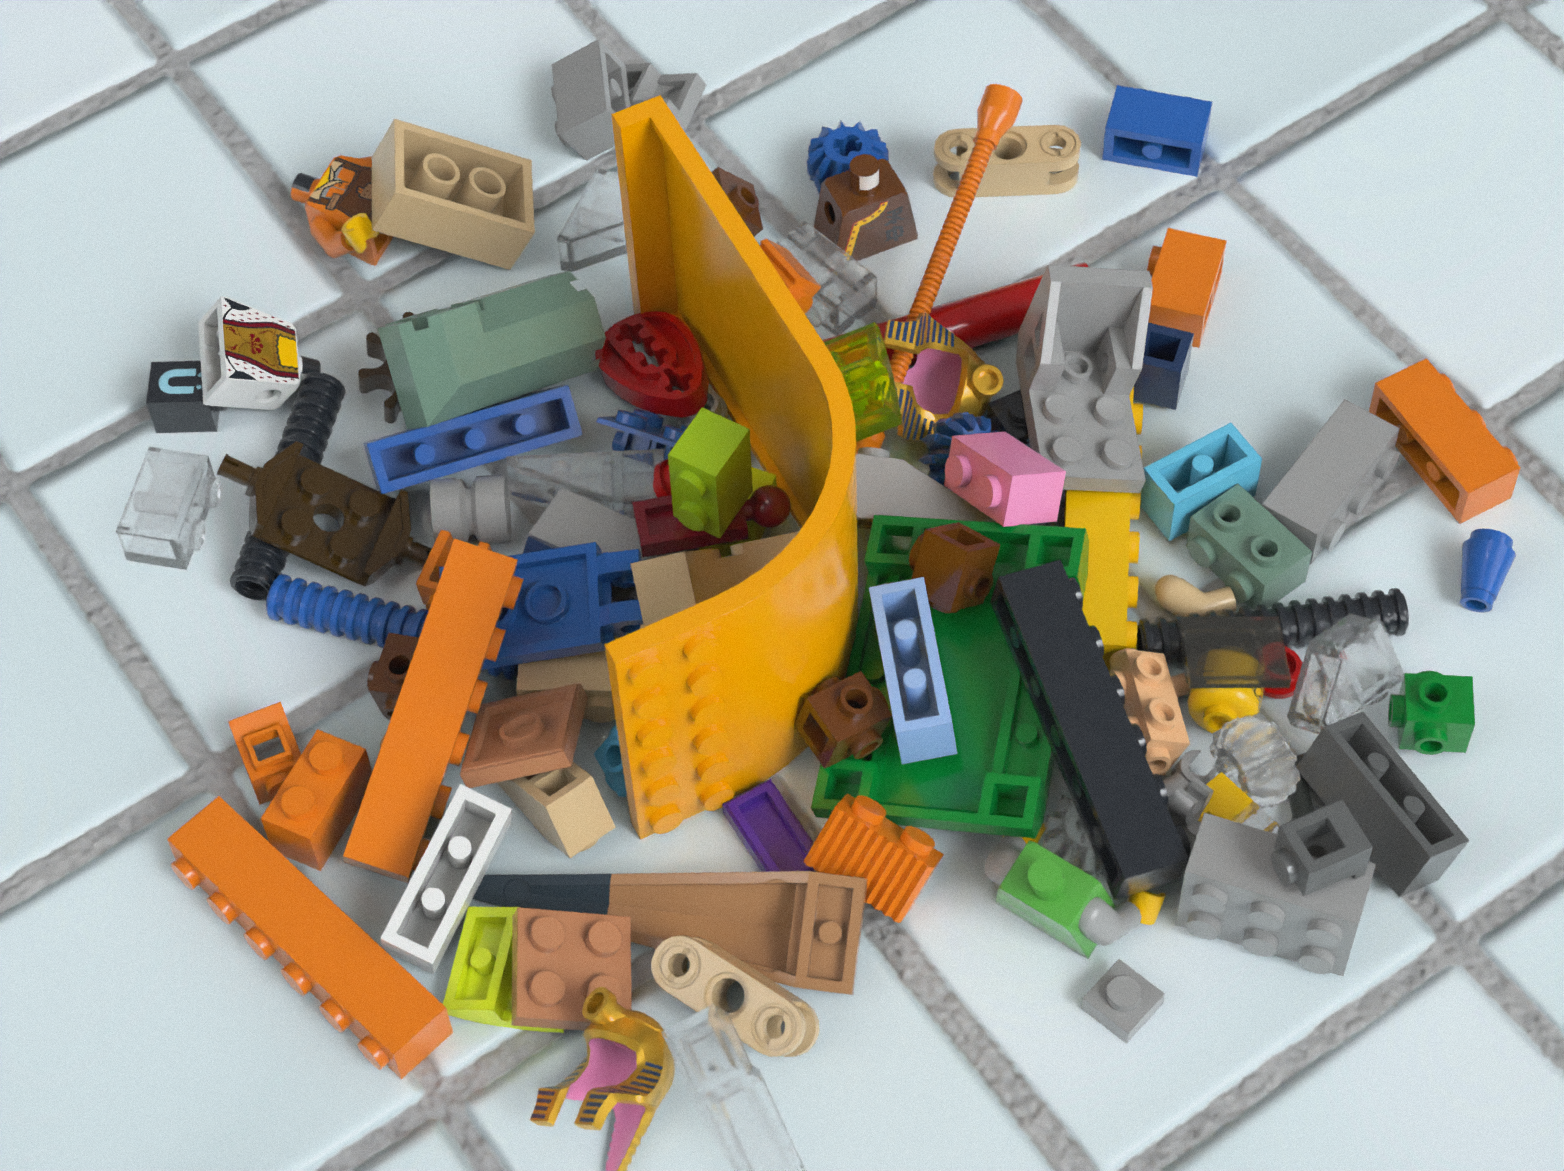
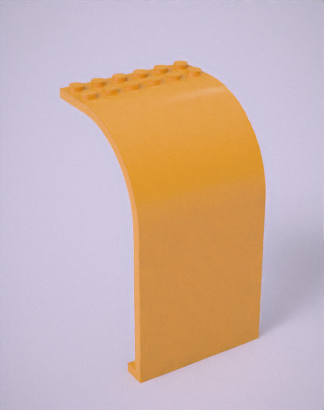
[605,95,858,840]

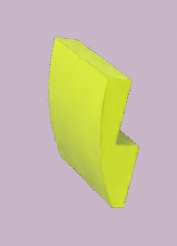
[443,907,565,1033]

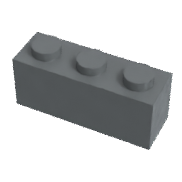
[1295,712,1470,897]

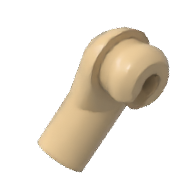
[1155,574,1237,619]

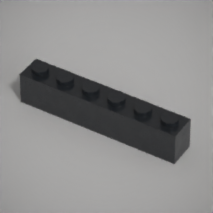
[990,560,1190,900]

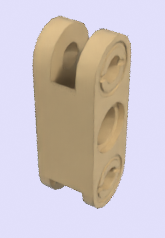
[933,125,1081,197]
[651,936,819,1057]

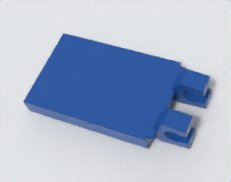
[439,542,643,670]

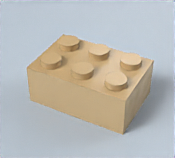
[372,118,535,270]

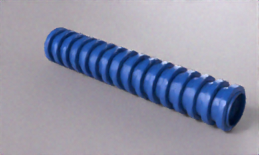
[266,574,519,681]

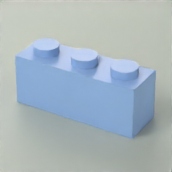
[869,577,957,764]

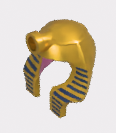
[852,312,1004,440]
[530,987,675,1171]

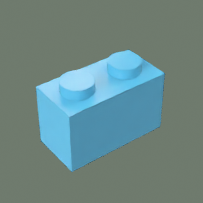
[1140,422,1262,541]

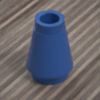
[1460,528,1516,613]

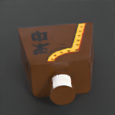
[813,154,918,270]

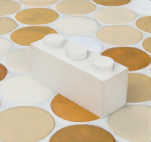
[380,784,512,974]

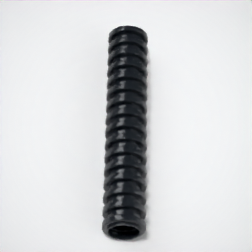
[229,372,346,601]
[1137,588,1409,665]

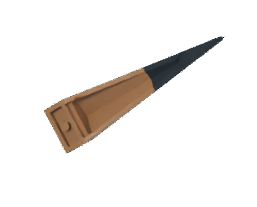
[472,871,868,995]

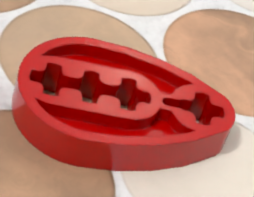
[595,311,709,418]

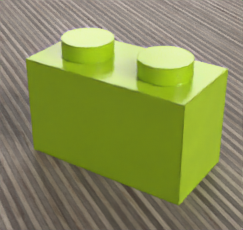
[668,407,753,538]

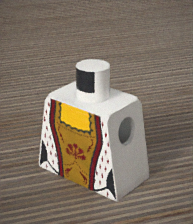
[198,296,321,410]

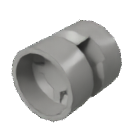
[430,474,512,544]

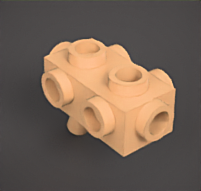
[1109,648,1193,775]

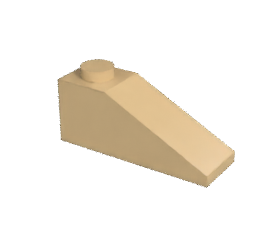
[497,762,615,858]

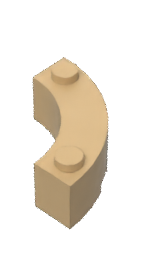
[630,531,799,625]

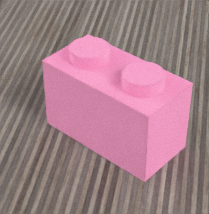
[944,432,1066,527]

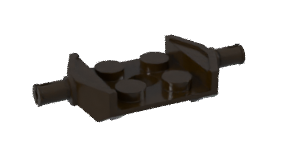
[217,441,432,587]

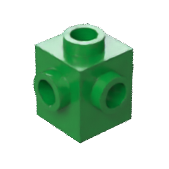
[1388,671,1475,755]

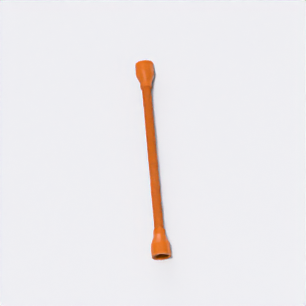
[856,84,1023,454]

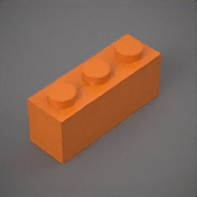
[1369,358,1521,524]

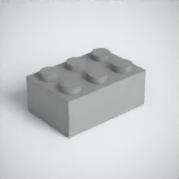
[1175,813,1376,976]

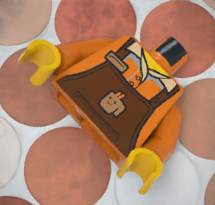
[291,155,393,266]

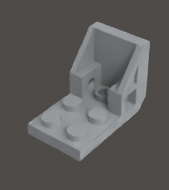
[1016,265,1153,493]

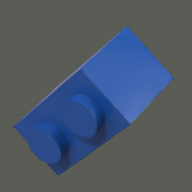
[1102,85,1212,177]

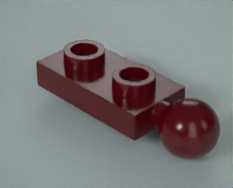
[632,485,791,558]

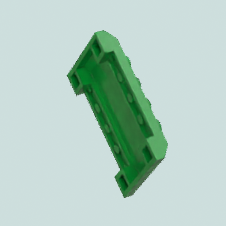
[811,515,1089,839]

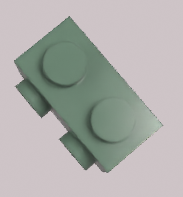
[1186,484,1312,610]

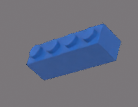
[363,385,583,494]

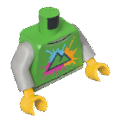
[984,823,1166,959]

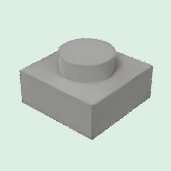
[1081,959,1165,1044]

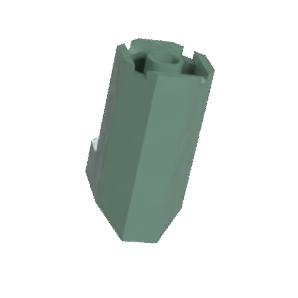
[377,271,606,429]

